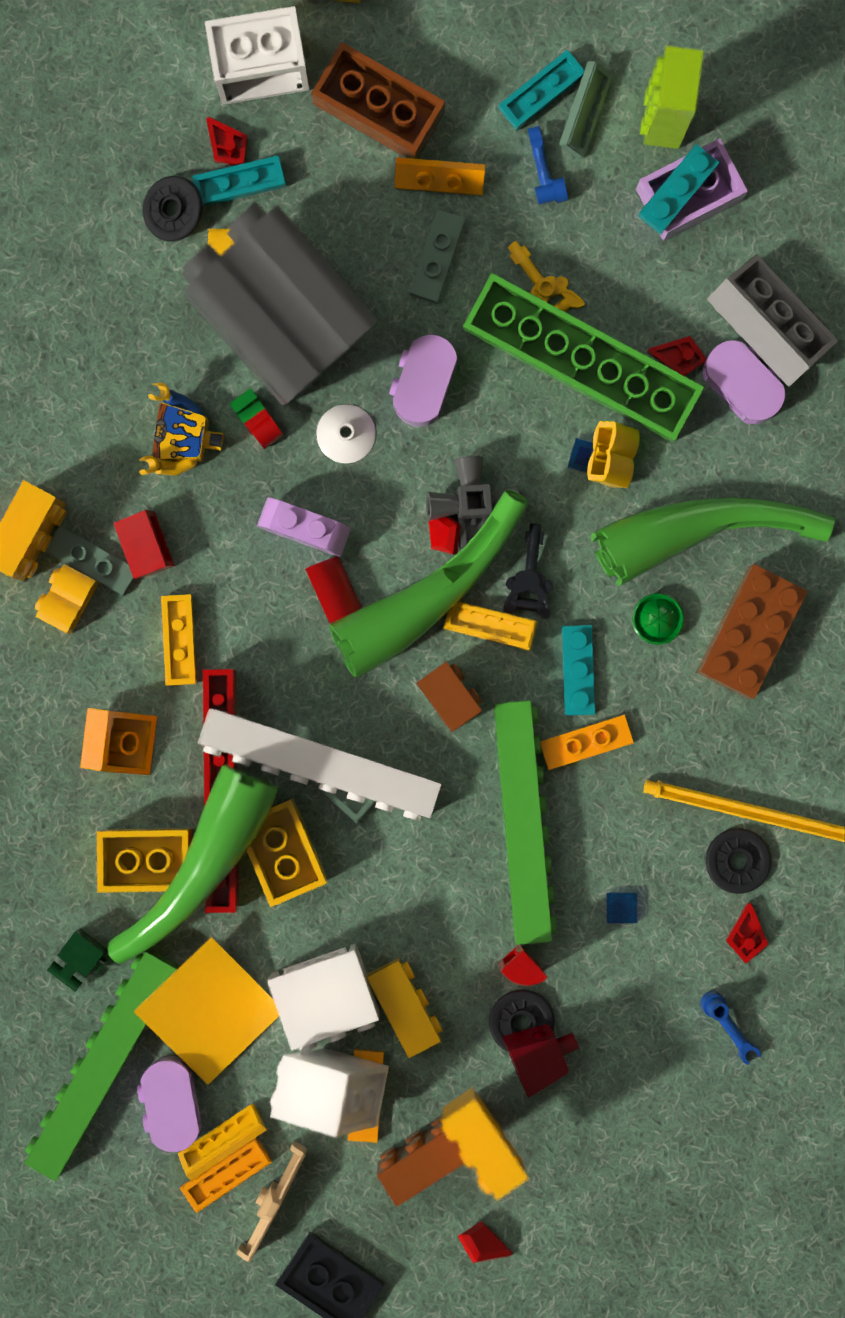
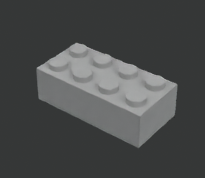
[707,254,838,387]

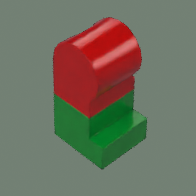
[229,388,283,449]

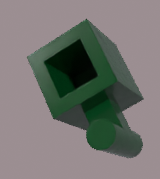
[47,929,108,992]

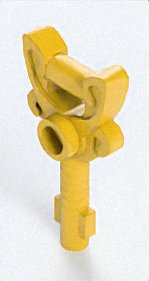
[507,241,585,312]

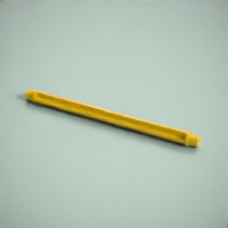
[643,779,845,842]

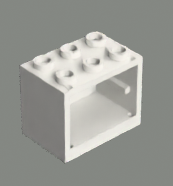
[205,6,309,105]
[267,943,380,1052]
[271,1048,389,1137]

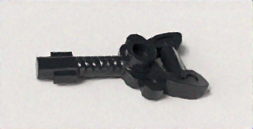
[503,523,553,619]

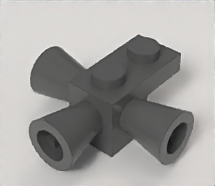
[426,456,519,551]

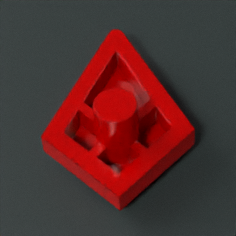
[206,117,248,165]
[647,336,706,376]
[428,516,461,554]
[725,902,768,964]
[458,1221,513,1263]

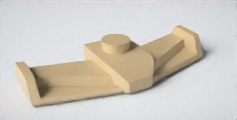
[236,1141,307,1262]

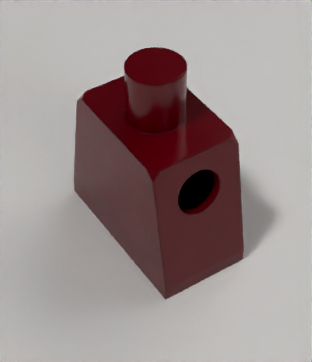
[502,1024,579,1098]

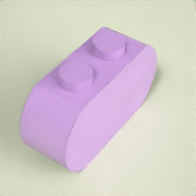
[389,335,457,427]
[702,341,785,424]
[257,497,351,557]
[137,1056,202,1152]

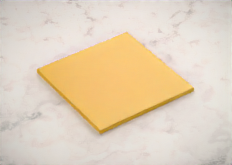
[134,937,279,1085]

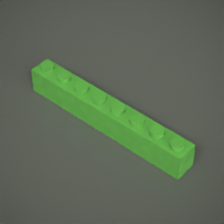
[494,700,557,945]
[24,948,180,1182]

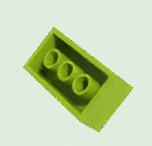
[639,46,703,149]

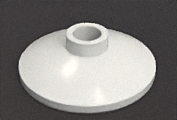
[317,404,376,463]

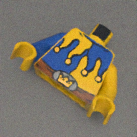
[139,383,224,476]

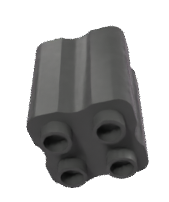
[182,202,378,405]

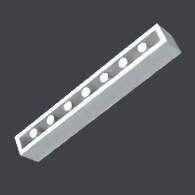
[197,709,441,822]

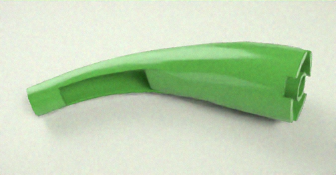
[329,489,529,678]
[590,497,835,586]
[107,765,278,964]

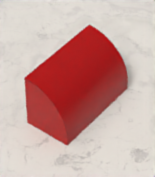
[113,510,175,579]
[305,556,362,624]
[498,944,548,986]

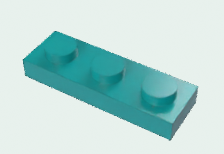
[498,49,585,131]
[638,144,720,235]
[192,155,286,207]
[561,625,595,715]

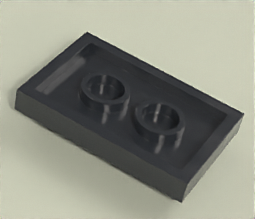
[275,1231,384,1318]

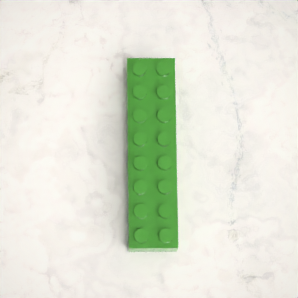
[463,273,704,442]

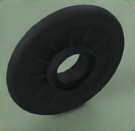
[143,176,203,242]
[706,828,771,894]
[489,989,555,1052]

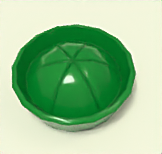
[632,593,685,645]

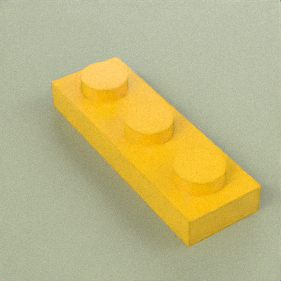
[161,594,197,686]

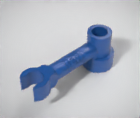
[528,126,568,205]
[700,991,761,1065]

